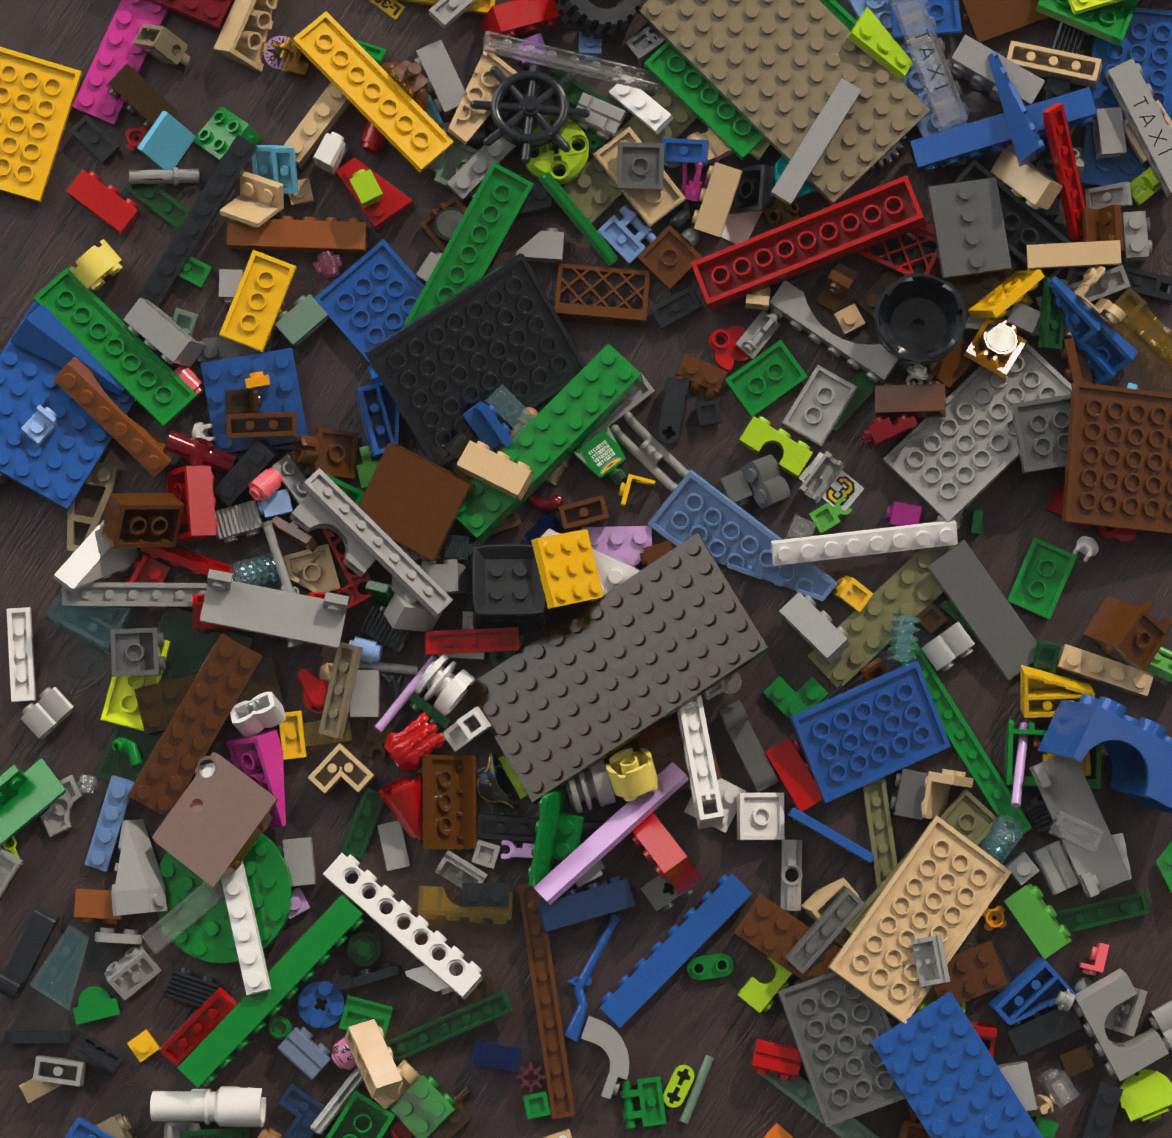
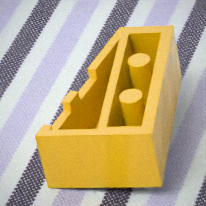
[1020,665,1095,718]

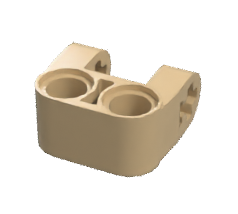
[374,1060,421,1110]

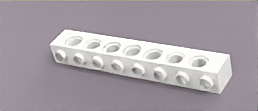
[323,853,483,1000]

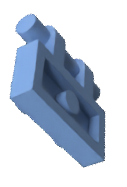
[597,205,657,265]

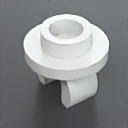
[905,364,930,385]
[191,422,216,441]
[1073,536,1099,562]

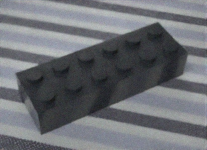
[954,159,1071,286]

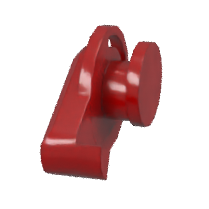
[297,669,330,714]

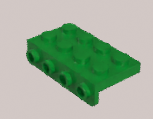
[1035,0,1139,46]

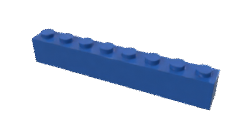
[910,87,1097,173]
[600,874,752,1028]

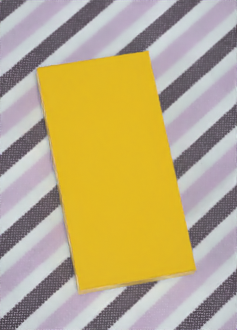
[219,250,297,353]

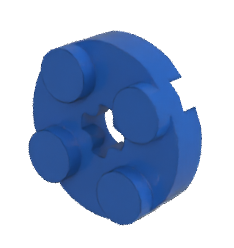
[298,981,345,1028]

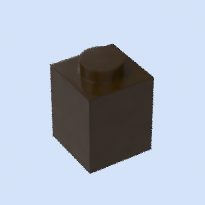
[1056,1044,1096,1078]

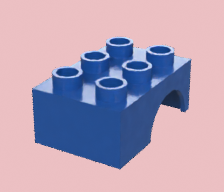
[1038,693,1172,814]

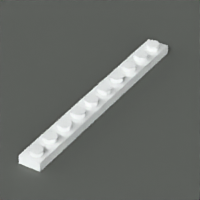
[199,762,272,995]

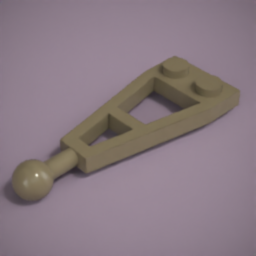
[67,462,119,555]

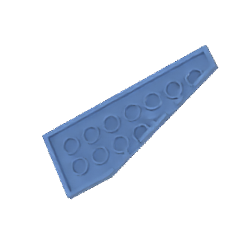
[648,469,837,601]

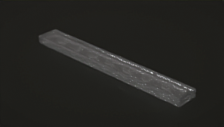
[483,31,662,94]

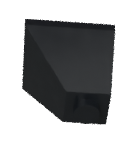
[729,164,776,215]

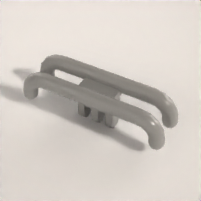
[611,412,689,492]

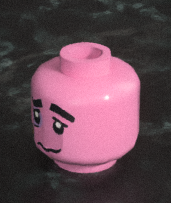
[331,1038,357,1070]

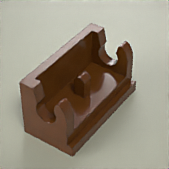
[930,340,978,394]

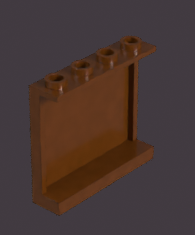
[358,443,475,562]

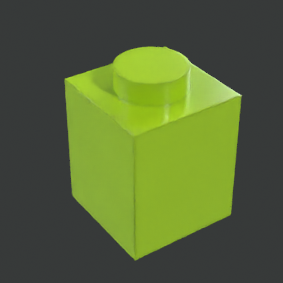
[350,169,384,208]

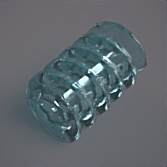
[231,553,280,586]
[887,613,921,663]
[979,815,1023,864]

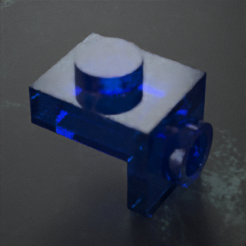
[523,514,563,545]

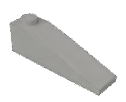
[53,521,140,592]
[111,819,167,916]

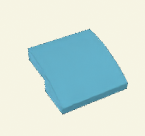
[252,145,299,194]

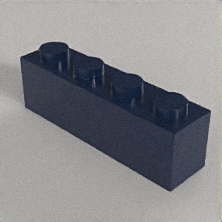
[535,876,635,932]

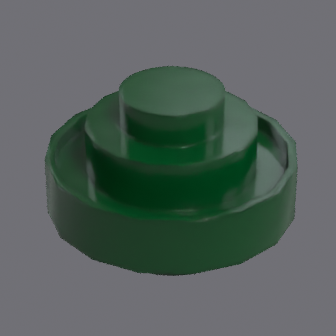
[347,931,382,966]

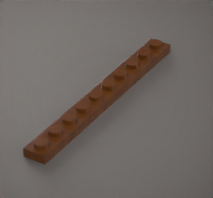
[517,883,575,1119]

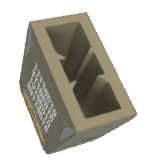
[132,23,190,68]

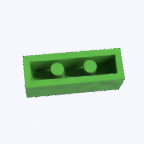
[1004,883,1072,959]

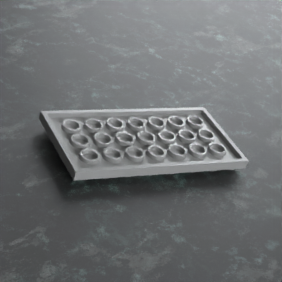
[883,333,1072,522]

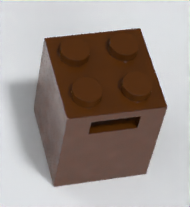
[1083,596,1172,671]

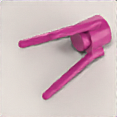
[681,157,720,202]

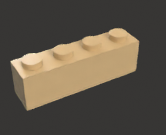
[1007,40,1102,89]
[283,83,351,169]
[1057,644,1154,698]

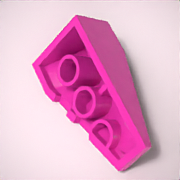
[226,729,286,828]

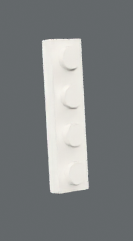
[7,607,36,702]

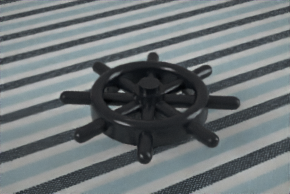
[470,54,590,165]

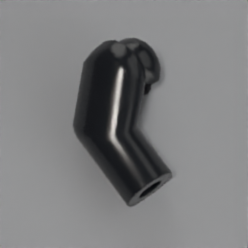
[668,199,691,229]

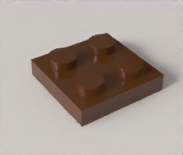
[637,225,702,290]

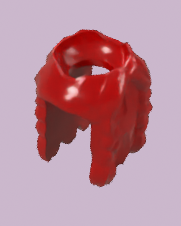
[384,712,446,772]

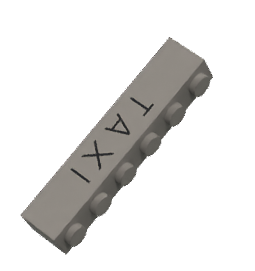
[1105,58,1172,198]

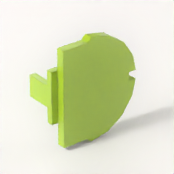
[1120,1069,1172,1123]

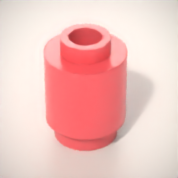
[174,365,204,397]
[249,467,283,501]

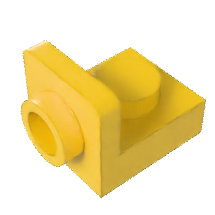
[832,576,873,612]

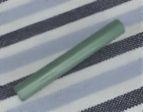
[679,1055,714,1124]

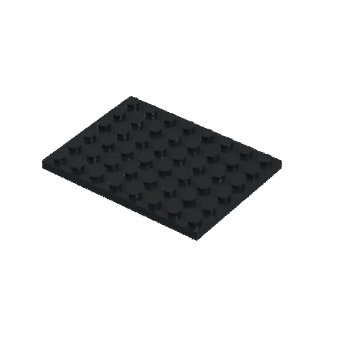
[364,253,586,466]

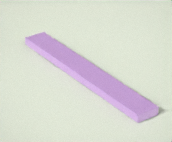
[533,762,689,905]

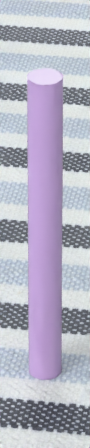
[374,655,438,733]
[1011,722,1029,808]

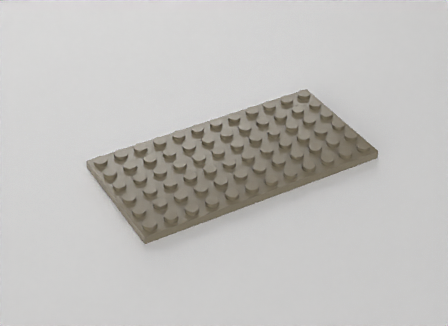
[638,0,930,205]

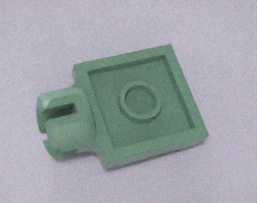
[426,140,481,199]

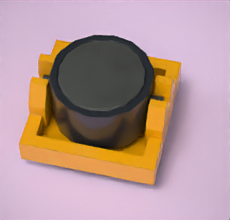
[964,318,1027,378]

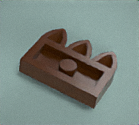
[675,353,727,401]

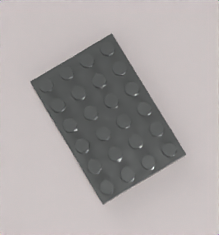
[777,972,905,1127]

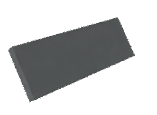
[926,540,1036,681]

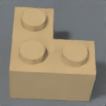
[308,743,375,794]

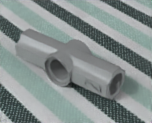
[780,840,803,911]

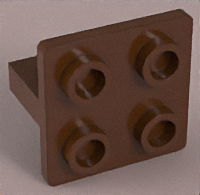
[1082,204,1124,256]

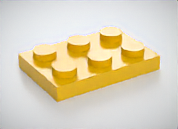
[967,269,1045,319]

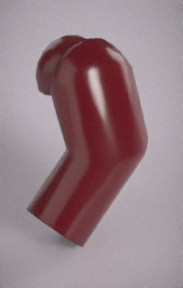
[528,493,564,514]

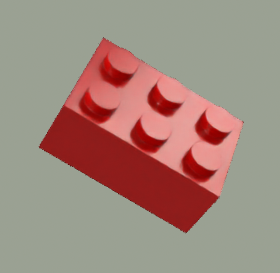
[165,466,218,542]

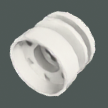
[414,654,476,716]

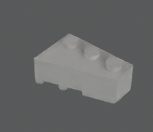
[392,559,472,595]

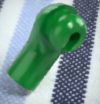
[112,737,142,766]

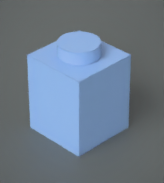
[258,489,293,520]

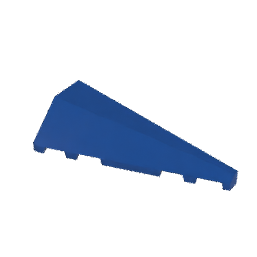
[988,51,1045,167]
[1047,276,1138,385]
[10,304,125,397]

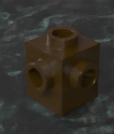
[764,198,802,229]

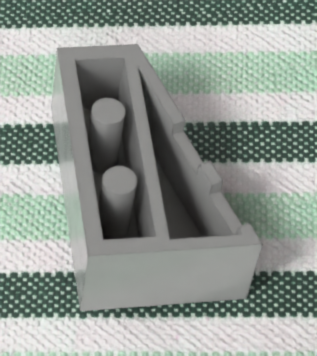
[123,298,207,367]

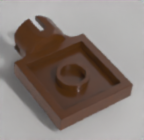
[292,427,359,479]

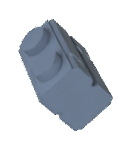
[277,1027,332,1080]

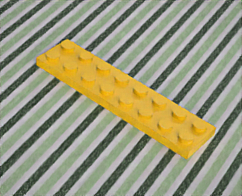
[292,11,454,172]

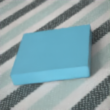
[137,110,196,170]

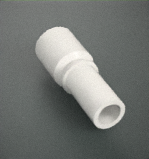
[150,1086,266,1127]

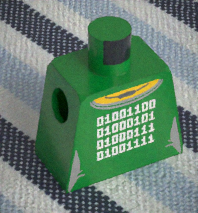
[573,426,627,485]

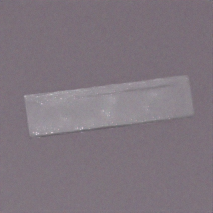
[141,882,225,954]

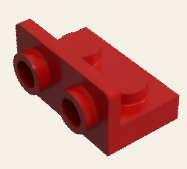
[124,554,171,609]

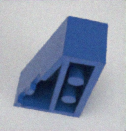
[354,382,399,459]
[988,956,1076,1026]

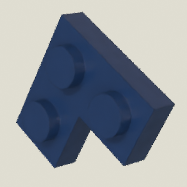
[278,1083,326,1138]

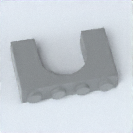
[1072,969,1169,1081]

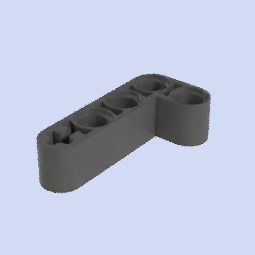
[717,700,779,793]

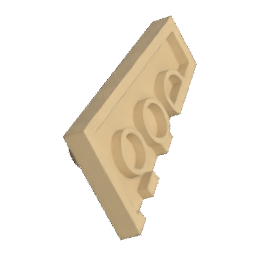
[447,47,518,145]

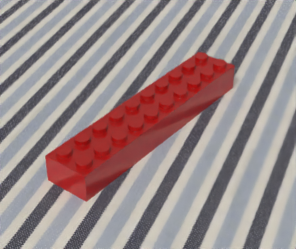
[691,175,926,310]

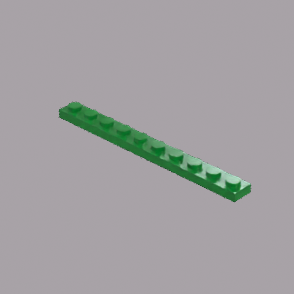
[889,630,1032,840]

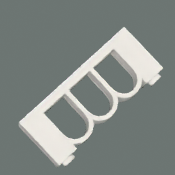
[676,695,724,829]

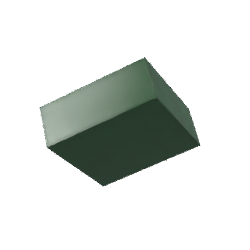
[969,510,983,536]

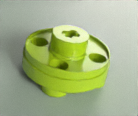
[525,115,589,185]

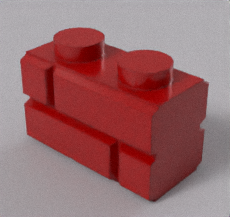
[750,1039,802,1081]

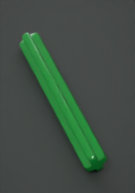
[539,172,618,266]

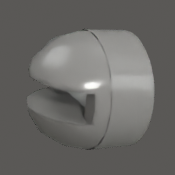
[1075,977,1093,992]

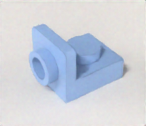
[21,405,58,446]

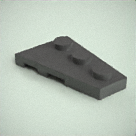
[197,330,275,363]

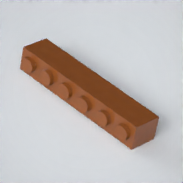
[226,216,367,254]

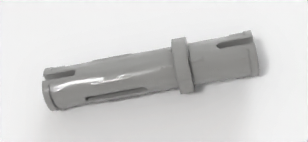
[129,167,199,186]

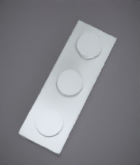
[609,76,673,135]

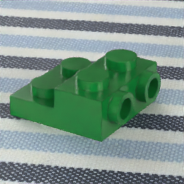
[390,1075,456,1138]

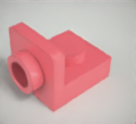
[1077,943,1109,976]

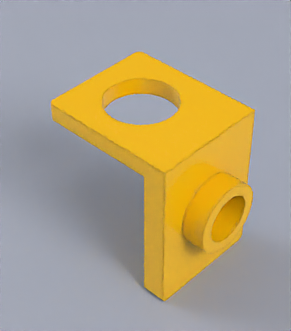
[619,474,656,508]

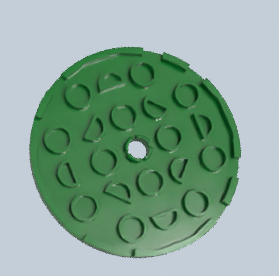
[157,833,293,963]

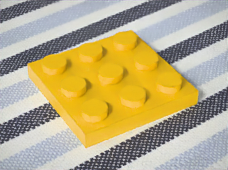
[531,529,604,609]

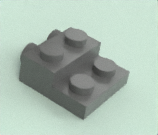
[110,627,166,677]

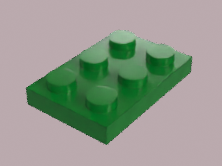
[724,340,808,418]
[1007,537,1077,620]

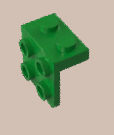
[194,107,262,162]

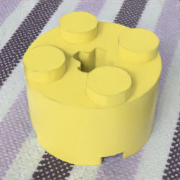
[69,239,123,291]
[606,748,658,801]

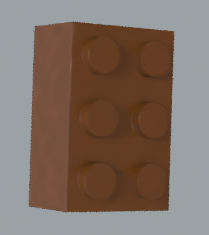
[101,493,185,548]

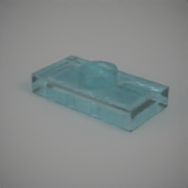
[486,384,535,433]

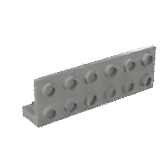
[200,569,349,649]
[1030,756,1130,897]

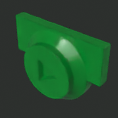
[72,986,120,1025]

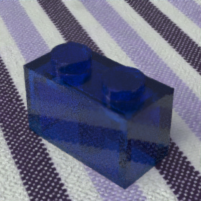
[471,1039,522,1073]

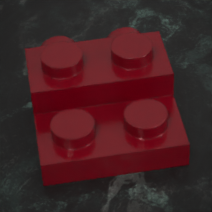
[860,415,918,450]

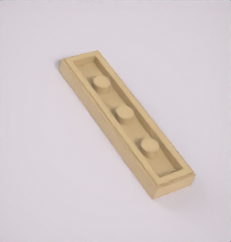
[1026,240,1121,269]

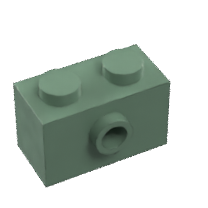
[275,294,329,348]

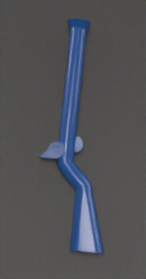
[563,913,622,1043]

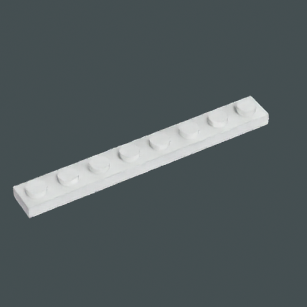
[771,520,958,566]

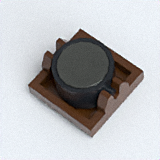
[420,195,467,253]

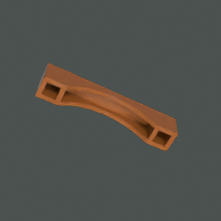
[53,357,175,477]

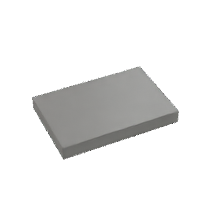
[782,365,858,447]

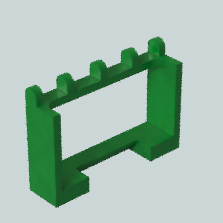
[1004,720,1102,790]

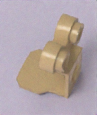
[1074,266,1127,325]

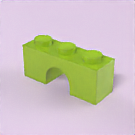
[738,416,813,479]
[737,957,792,1013]

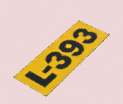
[369,0,405,20]

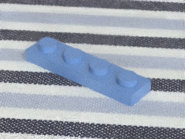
[84,775,134,872]

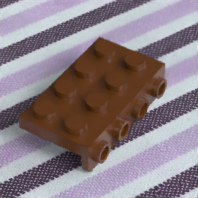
[422,755,477,850]

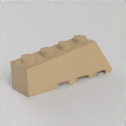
[214,0,278,72]

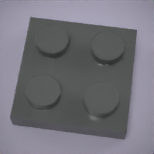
[617,142,664,191]

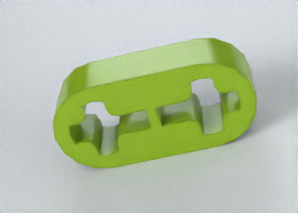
[663,1065,694,1108]

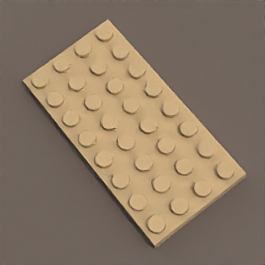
[828,816,1012,1024]

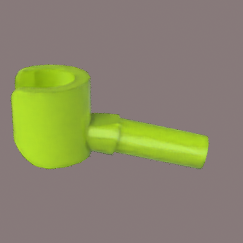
[3,836,22,866]

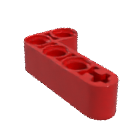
[322,528,373,611]

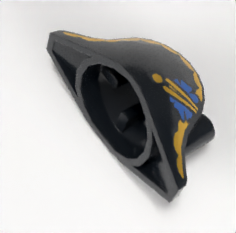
[476,752,520,810]

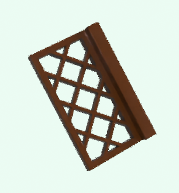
[554,263,650,328]

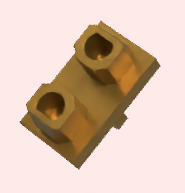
[276,33,309,75]

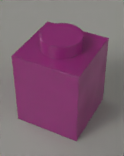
[885,501,922,527]

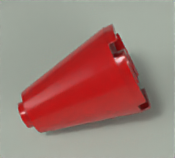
[378,773,423,841]

